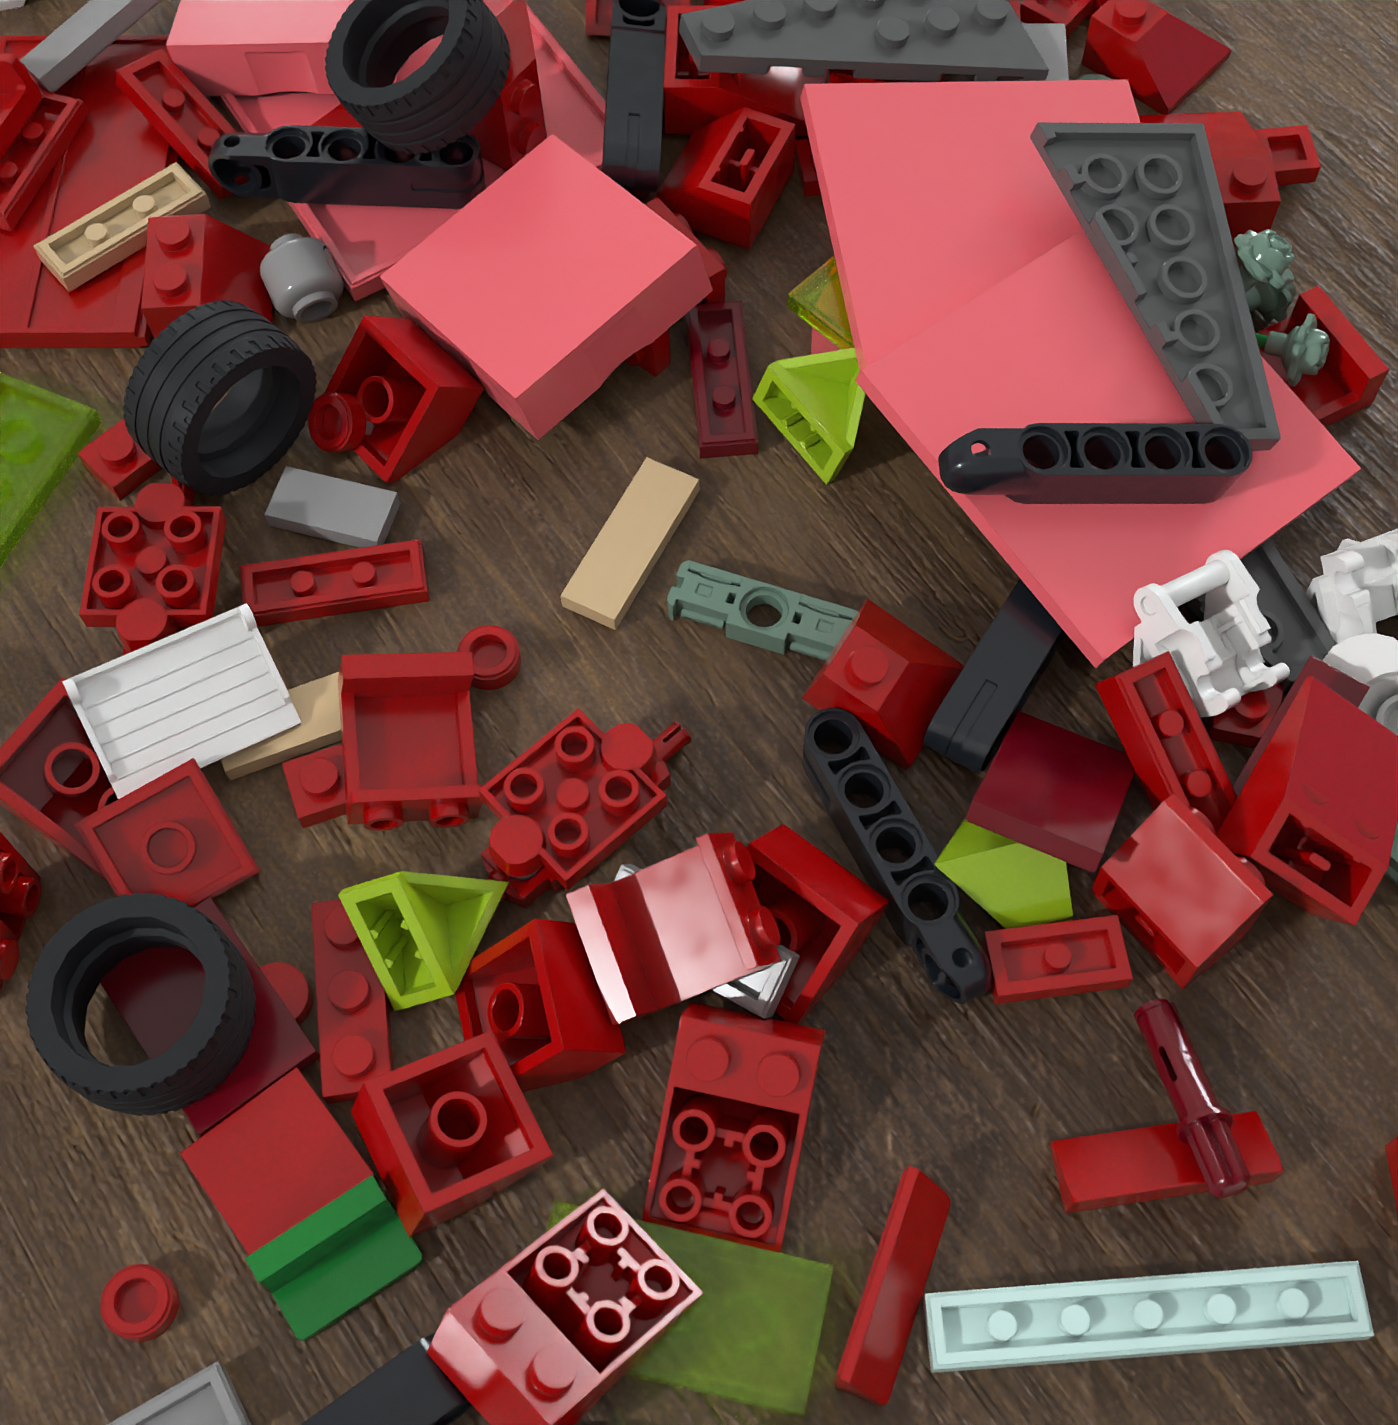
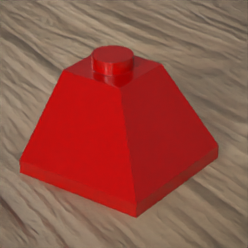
[1081,0,1232,114]
[802,599,964,770]

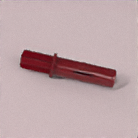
[1133,999,1250,1199]

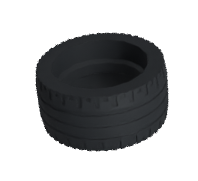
[325,0,511,154]
[123,300,317,496]
[26,893,256,1116]

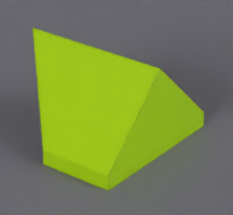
[752,348,866,485]
[934,817,1073,929]
[338,871,509,1011]

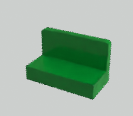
[245,1175,424,1342]

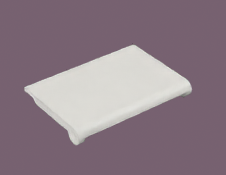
[62,603,302,799]

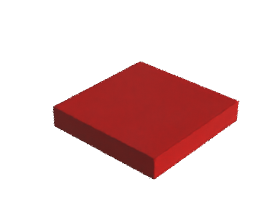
[74,758,260,907]
[180,1067,378,1255]

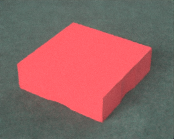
[166,0,398,96]
[380,134,713,440]

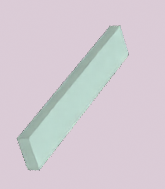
[922,1261,1374,1373]

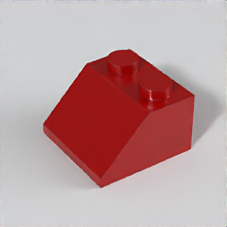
[467,0,547,171]
[141,214,275,338]
[324,315,485,483]
[746,824,890,1025]
[455,919,626,1092]
[350,1030,553,1238]

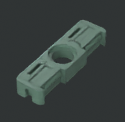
[667,560,858,661]

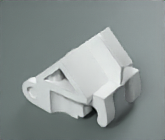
[1305,529,1398,644]
[1133,550,1290,718]

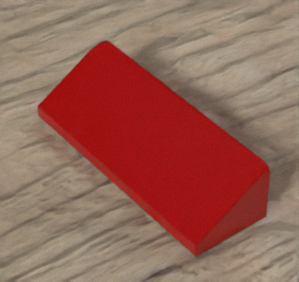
[1096,651,1238,834]
[1050,1111,1284,1214]
[834,1166,951,1406]

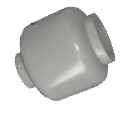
[260,233,344,323]

